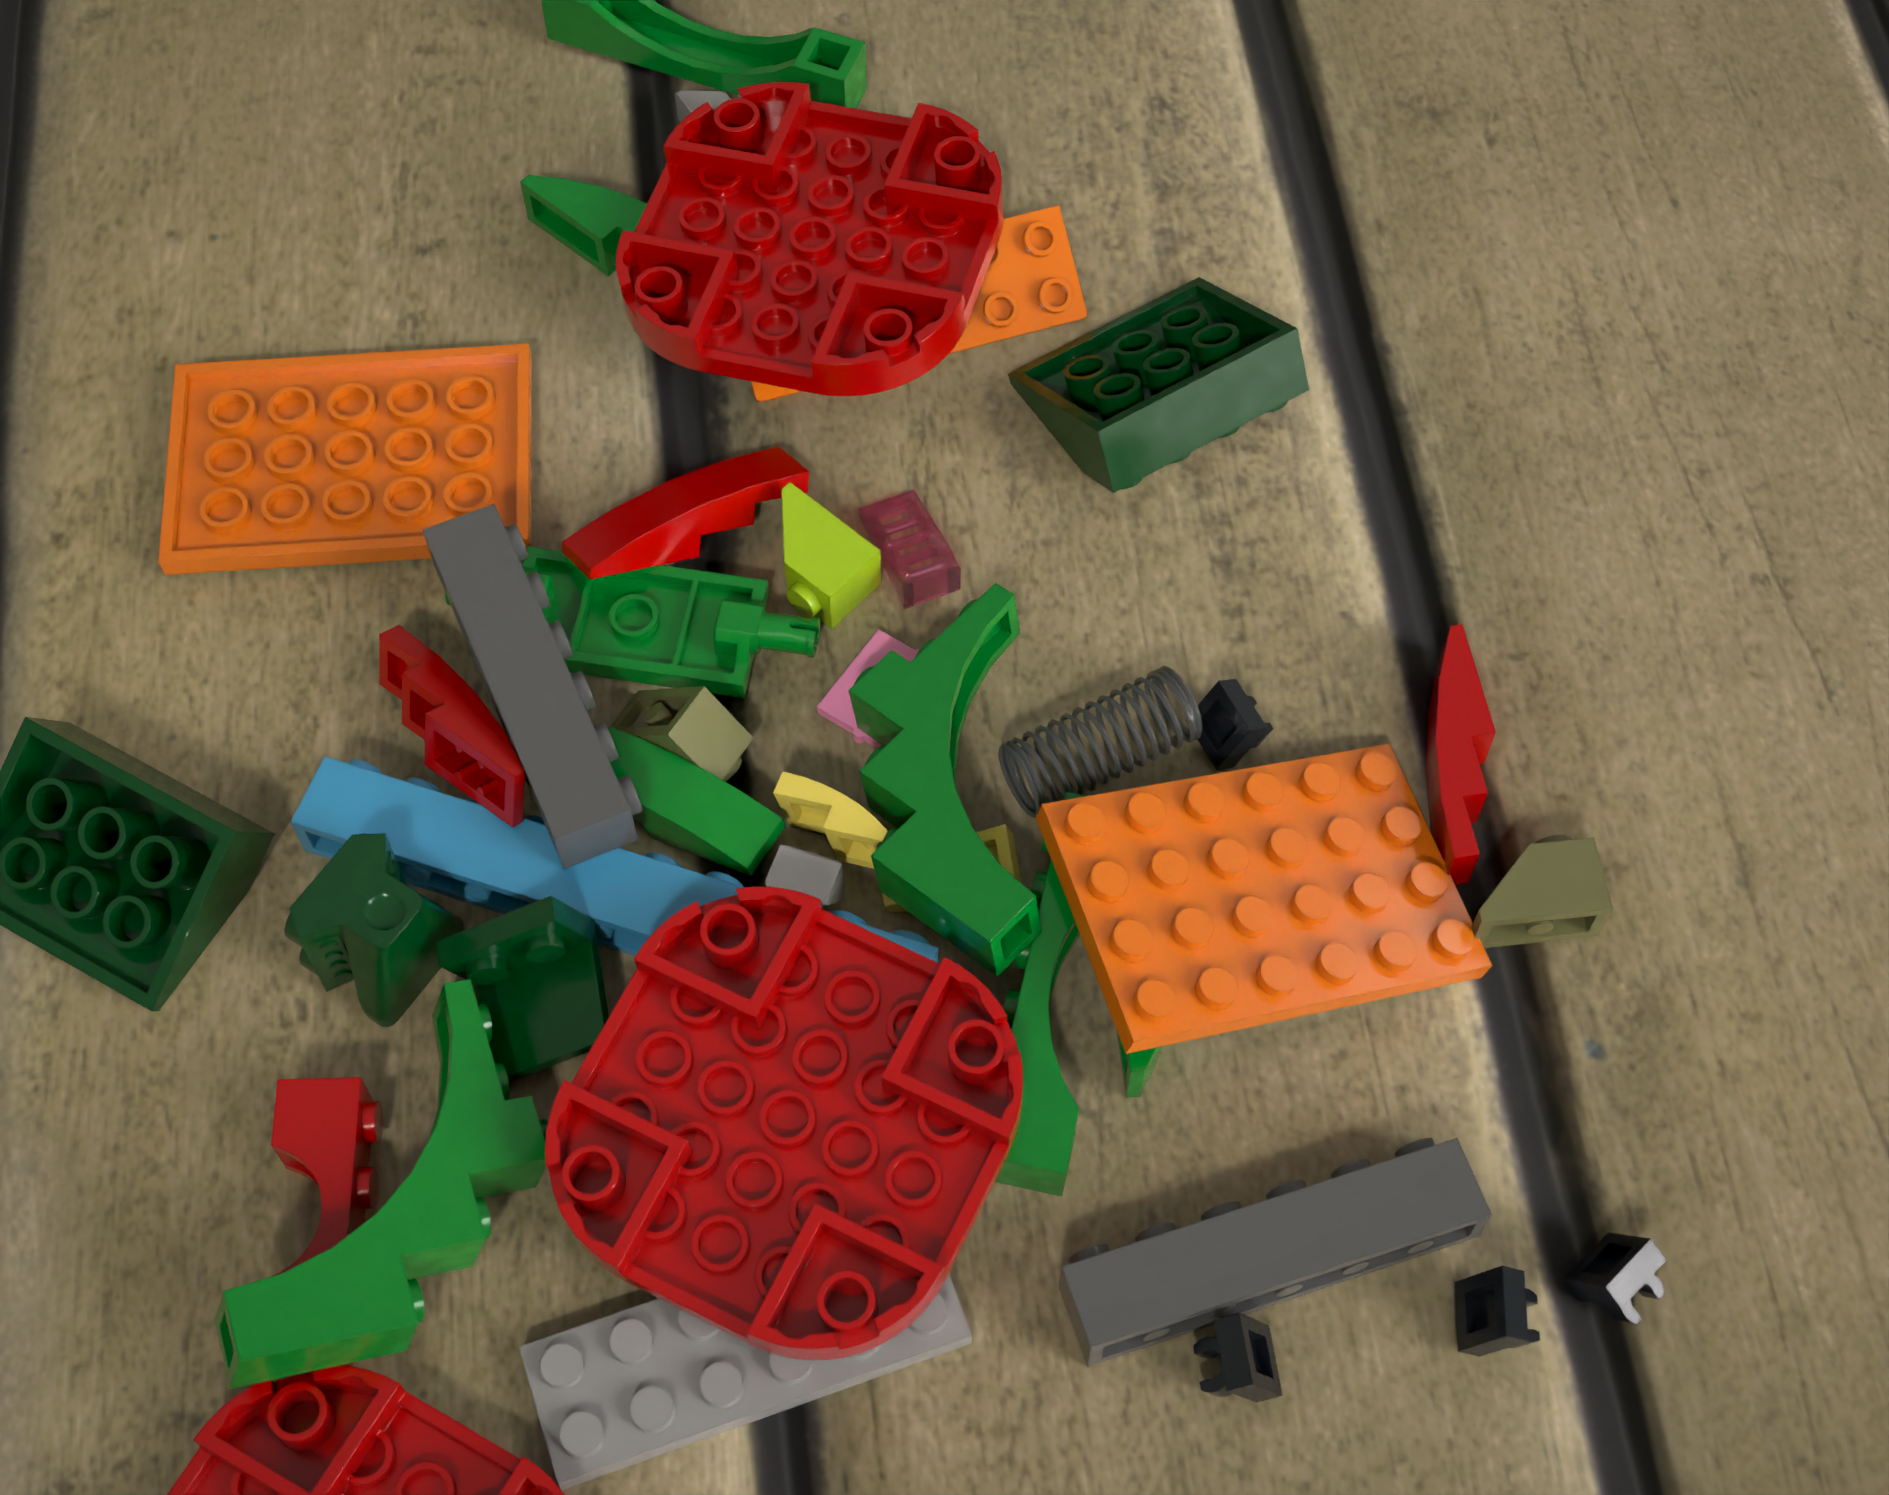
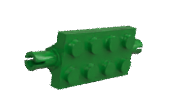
[445,546,820,698]

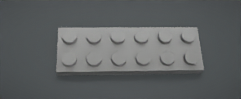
[519,1274,972,1490]

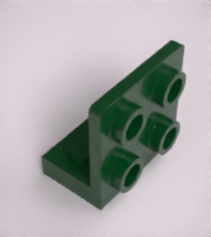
[436,896,609,1082]

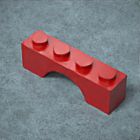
[271,1077,383,1367]

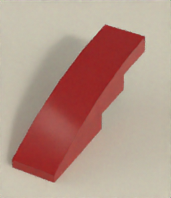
[562,446,809,579]
[1425,624,1496,885]
[379,625,525,828]

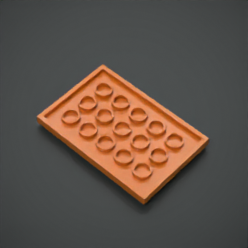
[158,343,532,575]
[1035,744,1492,1054]

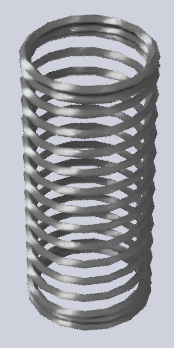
[998,666,1203,818]

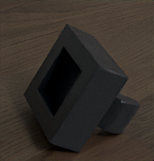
[1185,679,1273,770]
[1564,1232,1667,1324]
[1455,1265,1540,1357]
[1193,1313,1283,1403]

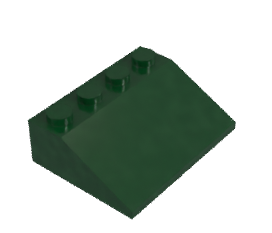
[1008,277,1309,493]
[0,717,275,1011]

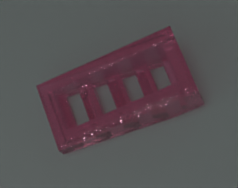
[858,490,961,609]

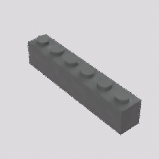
[422,504,642,869]
[1059,1138,1492,1367]

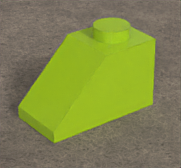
[782,482,881,629]

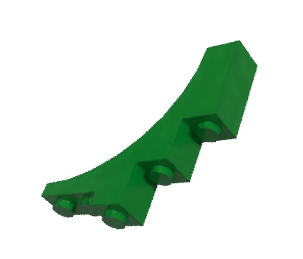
[848,583,1042,977]
[215,979,548,1389]

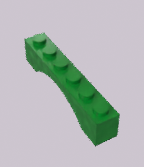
[541,0,867,109]
[995,792,1086,1197]

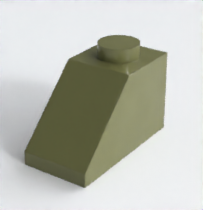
[611,686,753,782]
[1472,835,1613,948]

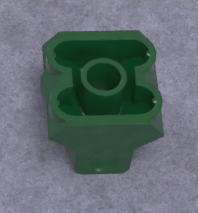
[284,833,465,1027]

